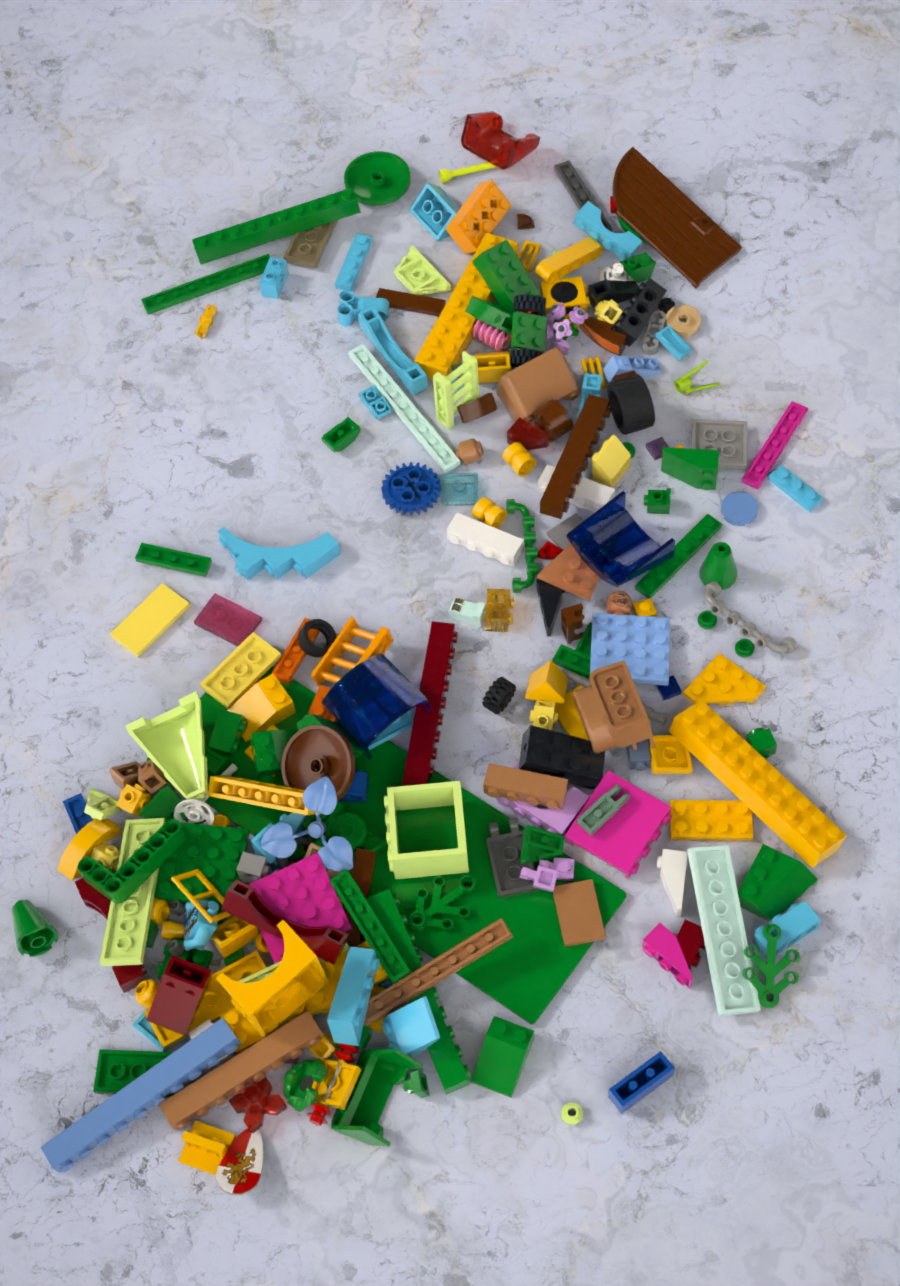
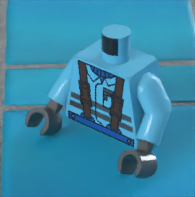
[169,899,219,957]

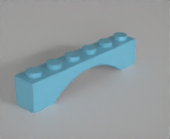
[357,306,428,396]

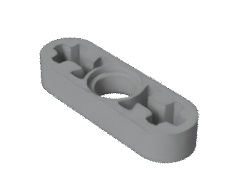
[642,310,666,355]

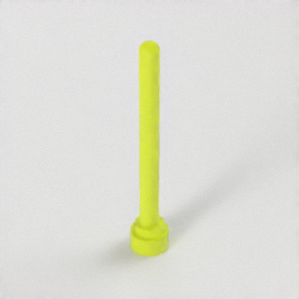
[439,156,516,183]

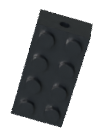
[518,725,605,790]

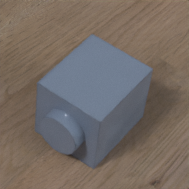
[627,739,651,771]

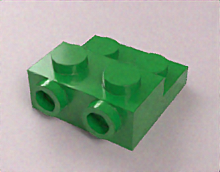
[156,938,214,982]

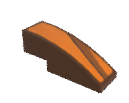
[580,316,627,356]

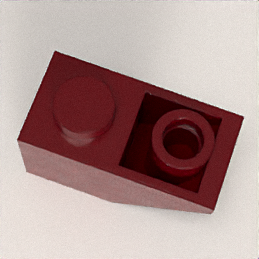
[676,919,706,972]

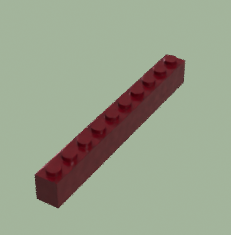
[401,621,458,786]

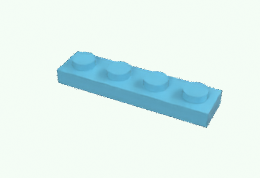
[335,233,373,291]

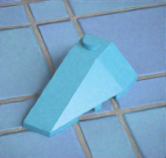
[251,812,310,872]

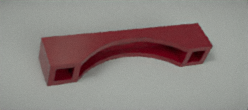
[75,878,147,993]
[221,880,349,965]

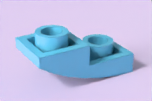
[359,385,393,420]

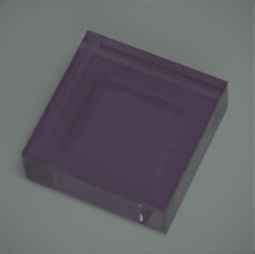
[646,437,669,460]

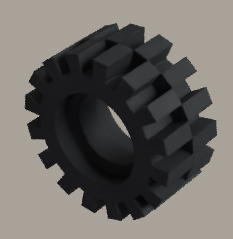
[482,676,516,715]

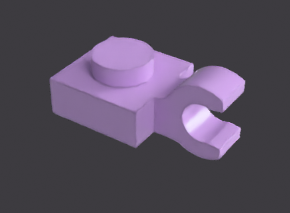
[539,857,574,881]
[519,865,558,892]

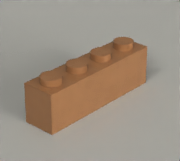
[483,763,568,810]

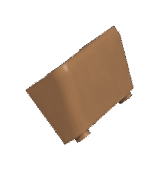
[496,347,580,427]

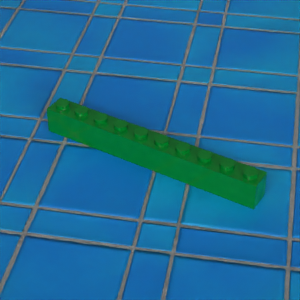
[192,187,361,264]
[366,889,472,1095]

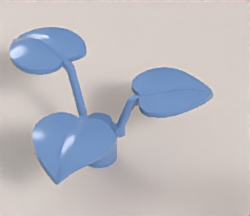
[261,776,354,871]

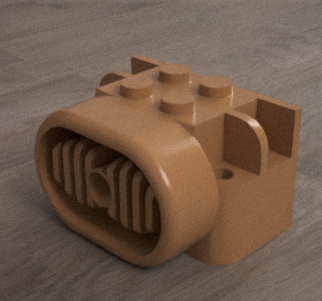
[573,660,656,753]

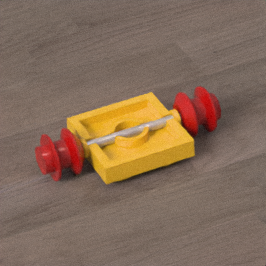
[307,1043,361,1126]

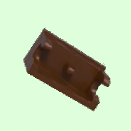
[561,603,585,644]

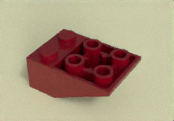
[146,955,212,1036]

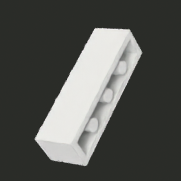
[538,464,615,515]
[447,513,524,567]

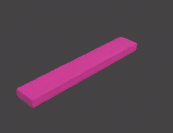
[742,401,808,490]

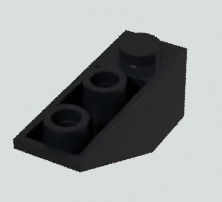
[588,280,639,311]

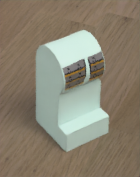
[448,598,486,627]

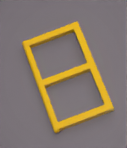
[171,869,232,923]

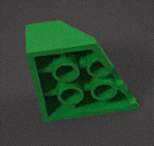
[738,844,818,922]

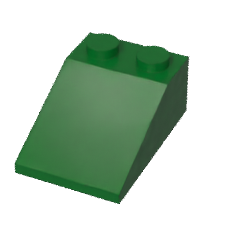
[661,447,719,490]
[250,730,299,778]
[471,1016,534,1098]

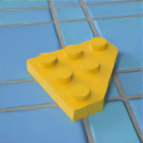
[683,653,766,705]

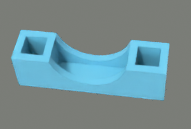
[573,201,642,260]

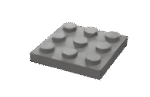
[691,419,747,470]

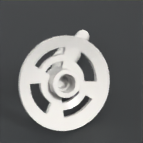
[599,262,634,281]
[174,763,238,825]

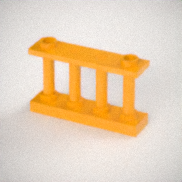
[311,616,394,699]

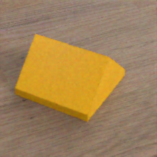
[525,660,569,703]
[211,916,259,958]

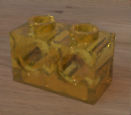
[485,589,514,632]

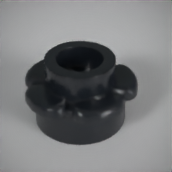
[658,298,675,314]

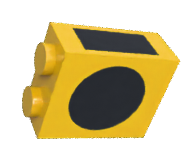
[540,276,590,317]

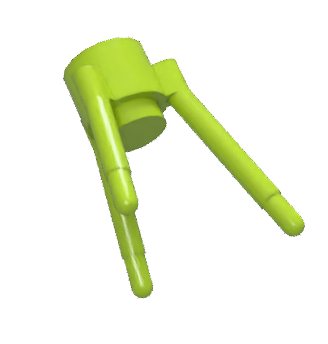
[674,360,720,395]

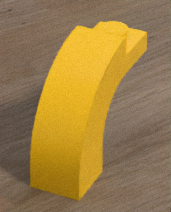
[57,818,122,880]

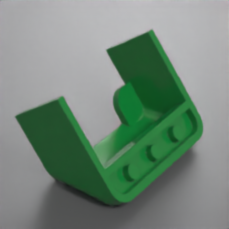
[331,1049,423,1146]

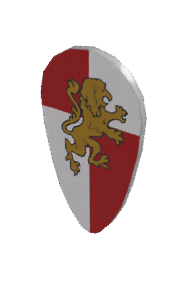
[216,1126,263,1195]

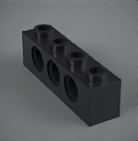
[614,278,667,347]

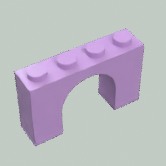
[496,760,590,836]

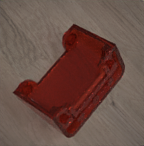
[461,111,541,170]

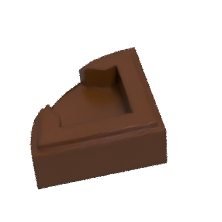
[517,214,535,230]

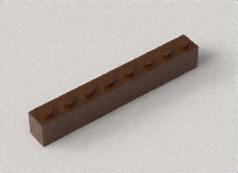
[540,394,611,519]

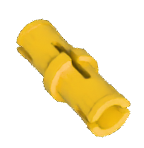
[195,304,217,338]

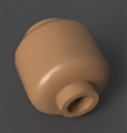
[456,439,484,464]

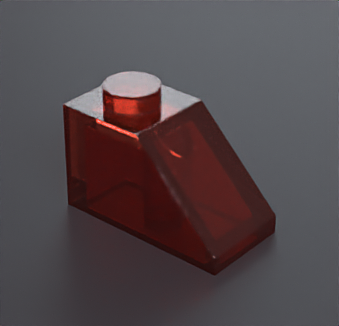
[507,417,549,450]

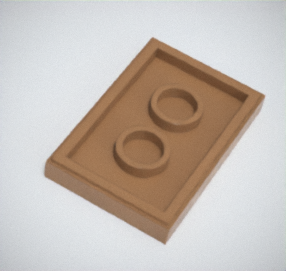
[553,879,606,947]

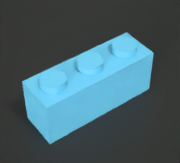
[753,901,821,958]

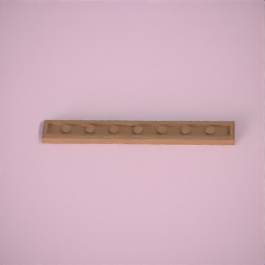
[364,918,513,1026]

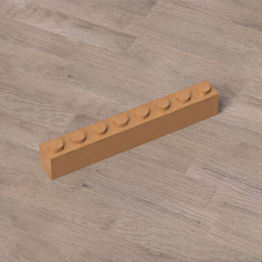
[159,1010,325,1130]

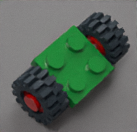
[510,294,547,368]

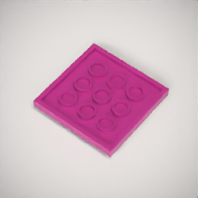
[248,853,352,963]

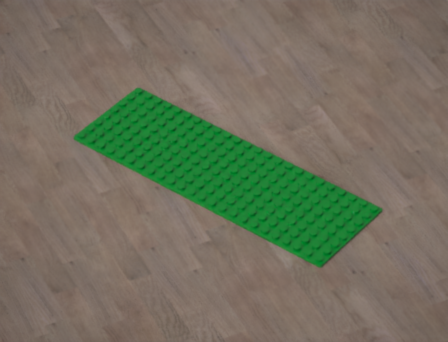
[147,666,627,1025]

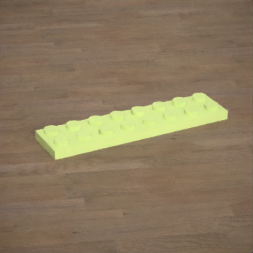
[100,818,166,966]

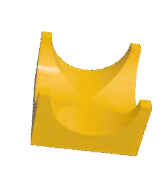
[216,920,329,1038]

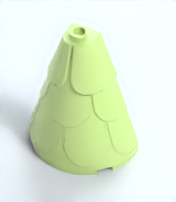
[125,692,208,801]

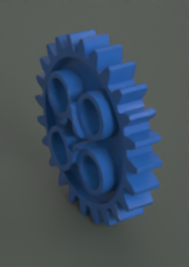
[381,462,441,516]

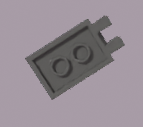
[486,818,539,898]

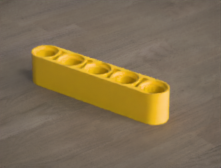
[535,237,603,283]

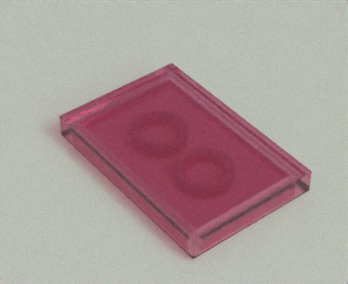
[194,593,262,647]

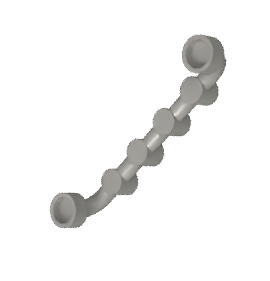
[704,581,797,654]

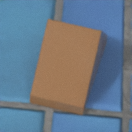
[109,761,140,789]

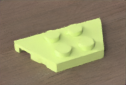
[394,245,451,295]

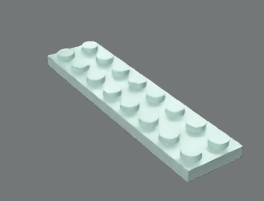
[687,845,761,1016]

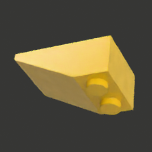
[227,673,296,742]

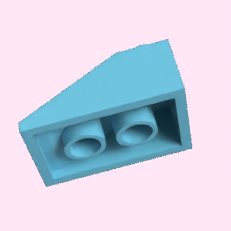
[382,996,440,1057]

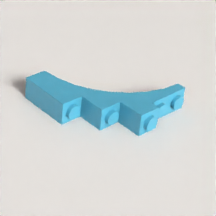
[218,527,341,580]

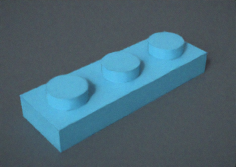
[768,465,823,512]

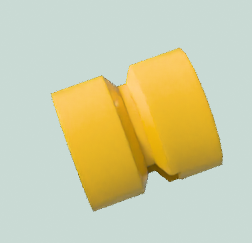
[502,442,536,477]
[472,496,507,529]

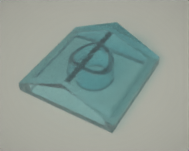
[441,473,478,506]

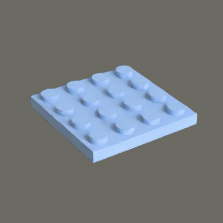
[589,613,670,686]

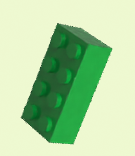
[472,239,542,312]

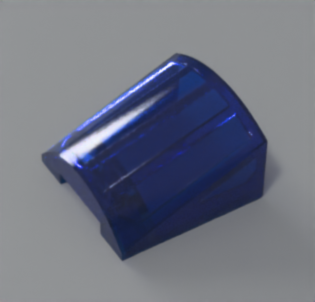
[567,491,675,587]
[321,654,431,760]

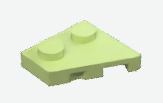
[84,788,122,820]

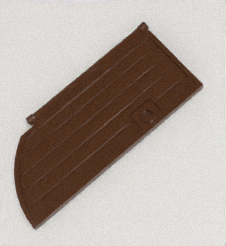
[612,147,742,289]

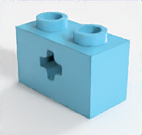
[259,257,289,299]

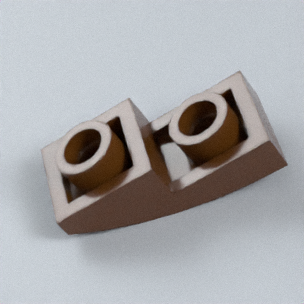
[457,393,498,423]

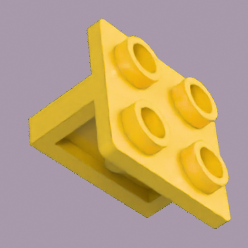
[179,1121,235,1176]

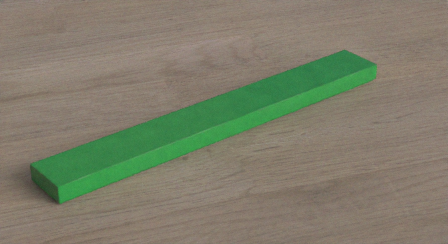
[141,254,270,315]

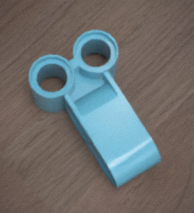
[337,290,390,326]

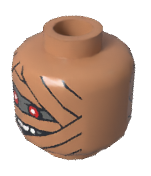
[606,591,632,615]

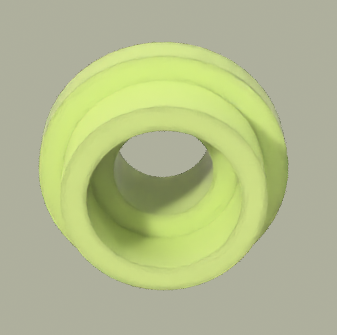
[561,1102,583,1125]

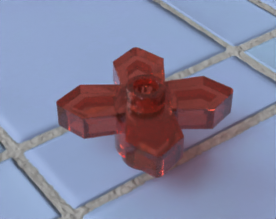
[229,1077,287,1133]

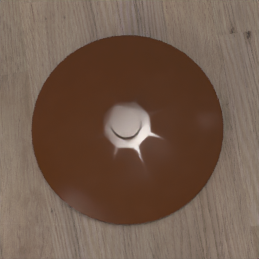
[281,725,355,801]

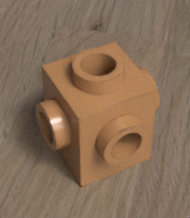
[138,760,167,794]

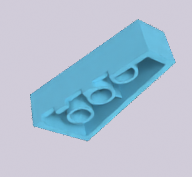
[327,946,379,1046]

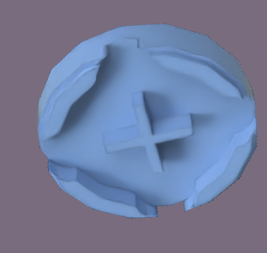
[721,492,758,526]

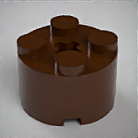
[533,399,574,443]

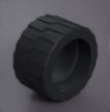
[607,374,655,435]

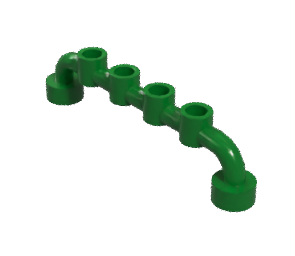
[506,499,539,593]

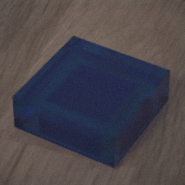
[656,675,682,701]

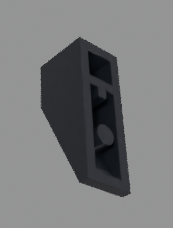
[536,579,565,637]

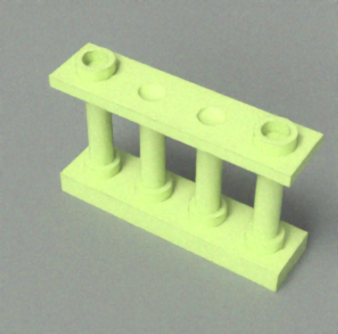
[433,351,480,430]

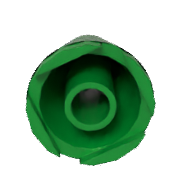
[699,542,737,590]
[12,900,58,957]

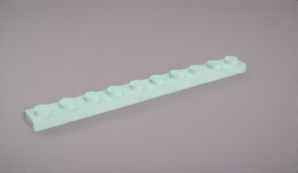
[348,344,461,473]

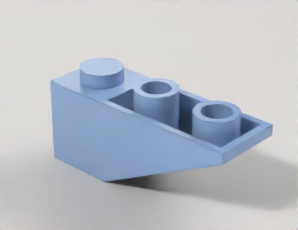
[603,355,663,382]

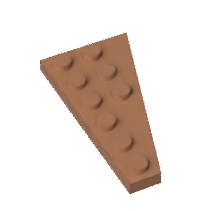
[537,507,628,601]

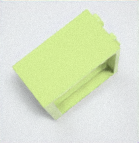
[384,781,469,879]

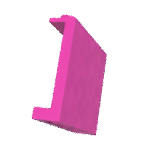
[565,770,672,879]

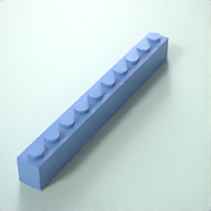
[40,1018,241,1173]

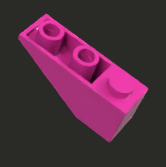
[642,923,693,988]

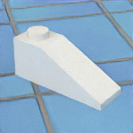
[657,849,688,917]

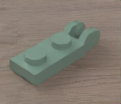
[576,785,631,836]

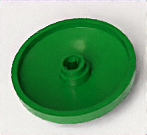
[344,151,411,206]

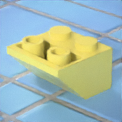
[591,435,631,488]

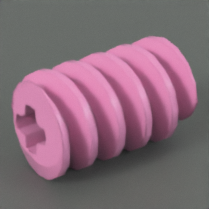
[473,319,512,352]

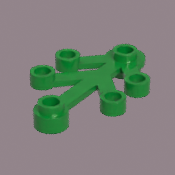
[408,875,476,932]
[743,924,800,1008]

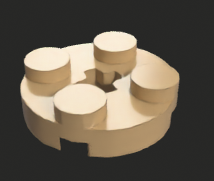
[666,305,701,338]

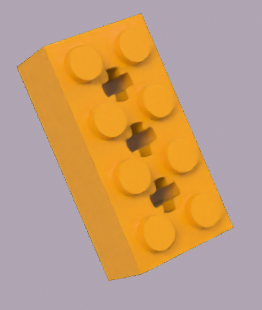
[445,180,512,254]

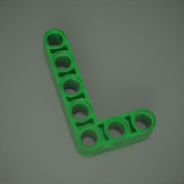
[77,819,187,904]

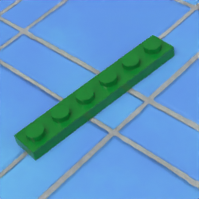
[635,514,722,599]
[330,869,412,984]

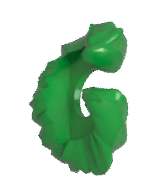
[283,1059,328,1112]

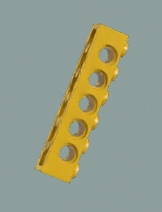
[208,775,321,815]

